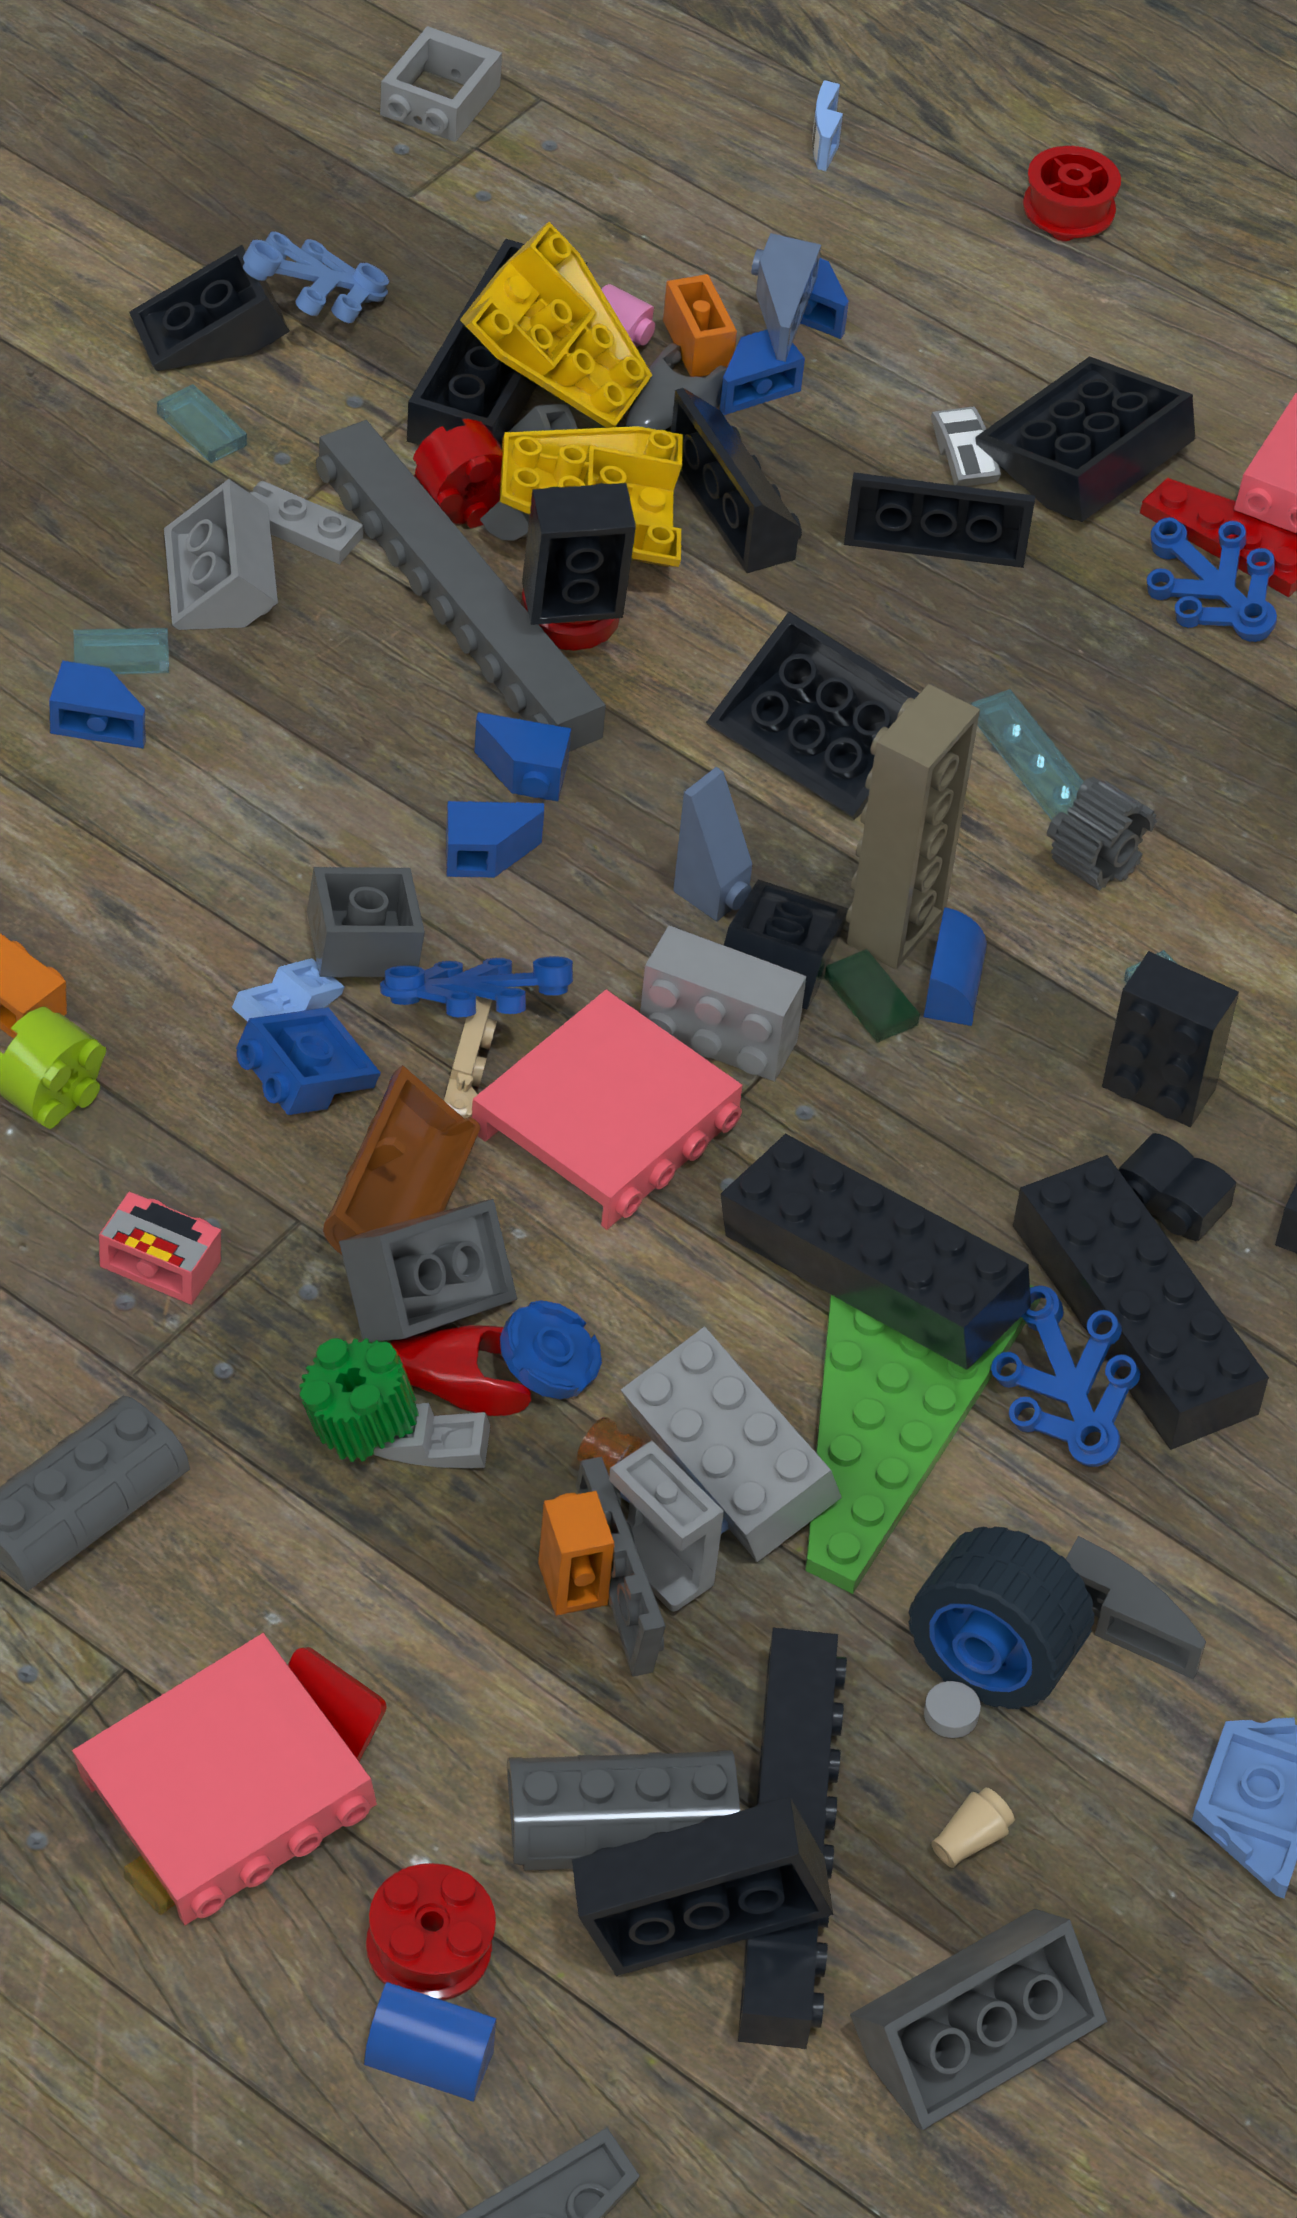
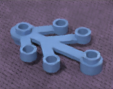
[243,232,389,323]

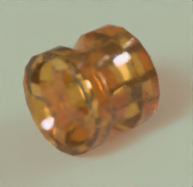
[577,1417,643,1475]

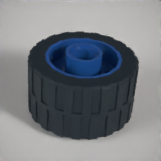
[908,1526,1095,1709]

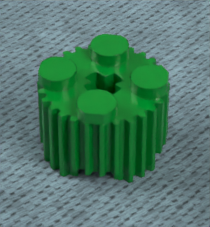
[299,1338,419,1462]

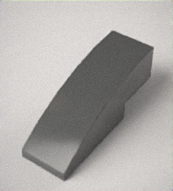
[1066,1536,1206,1680]

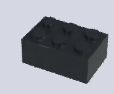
[522,483,636,625]
[1102,951,1239,1128]

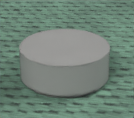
[924,1681,981,1738]

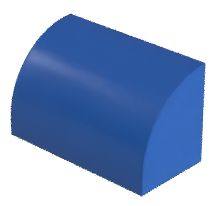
[924,907,987,1026]
[364,1982,497,2102]

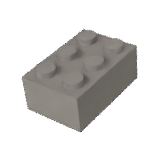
[640,926,806,1082]

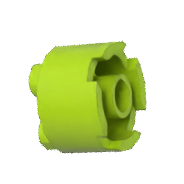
[0,1007,106,1129]

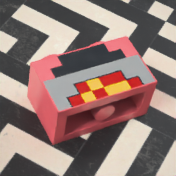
[99,1191,221,1305]

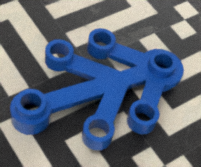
[1147,518,1277,642]
[380,956,573,1017]
[991,1286,1140,1467]

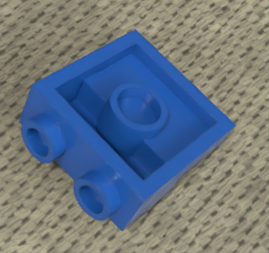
[236,1007,381,1115]

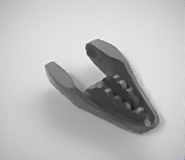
[625,343,727,430]

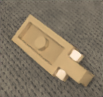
[444,996,497,1119]

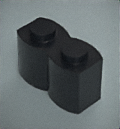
[1118,1133,1236,1241]

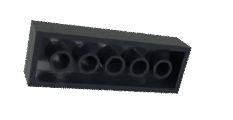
[407,239,588,447]
[720,1133,1031,1370]
[1013,1155,1269,1450]

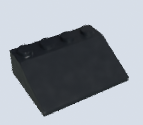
[975,356,1196,522]
[706,612,919,820]

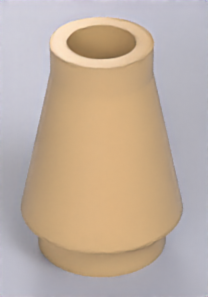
[931,1787,1015,1868]

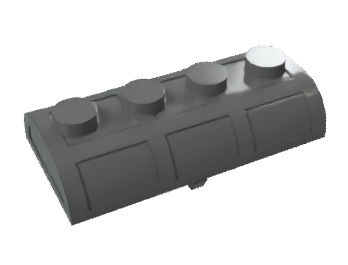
[0,1395,190,1592]
[507,1750,740,1871]

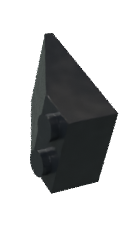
[129,245,290,371]
[724,879,849,1010]

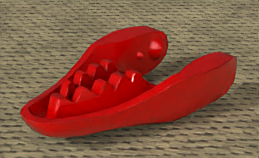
[388,1325,531,1416]

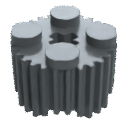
[1047,777,1157,891]

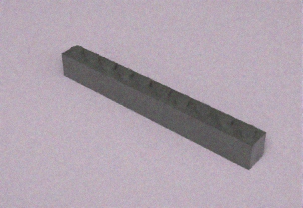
[316,419,606,751]

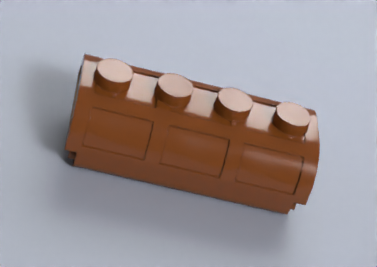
[323,1065,481,1255]

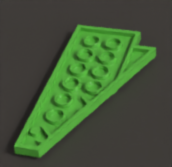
[805,1285,1040,1594]

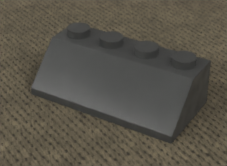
[850,1909,1108,2130]

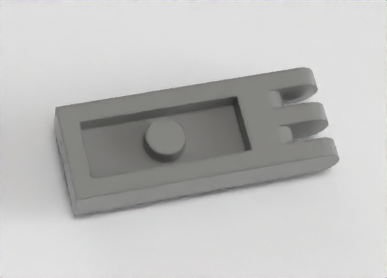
[249,481,363,565]

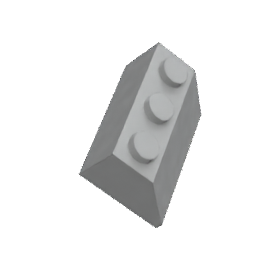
[164,479,278,630]

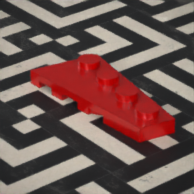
[1140,478,1297,597]

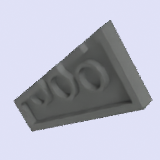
[576,1457,666,1677]
[456,2127,640,2218]

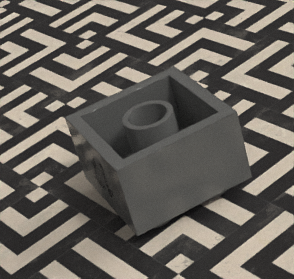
[307,867,425,978]

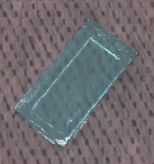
[157,384,247,463]
[73,628,169,674]

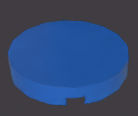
[500,1300,602,1399]

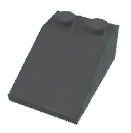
[339,1199,517,1342]

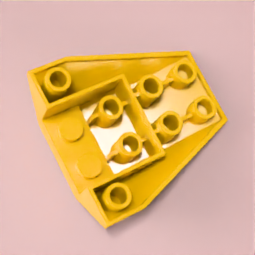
[460,222,652,428]
[500,426,683,567]

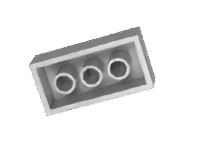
[621,1326,842,1562]

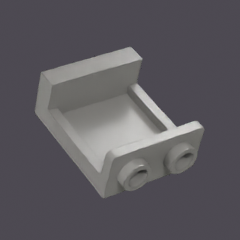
[609,1440,724,1612]

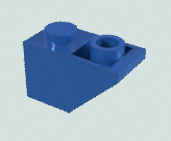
[446,801,544,878]

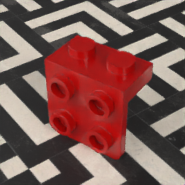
[288,1647,387,1762]

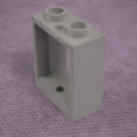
[380,26,502,142]

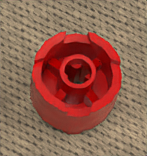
[413,419,503,528]

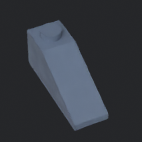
[751,233,821,361]
[673,767,752,922]

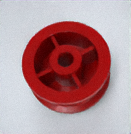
[1023,146,1121,241]
[366,1863,496,2001]

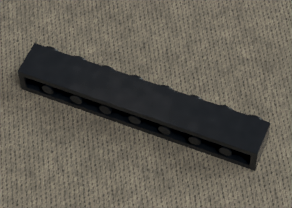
[738,1627,847,2049]

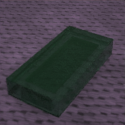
[824,949,920,1043]

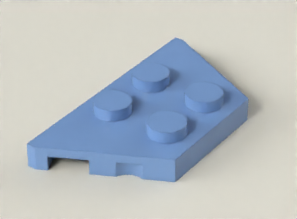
[1192,1717,1297,1898]

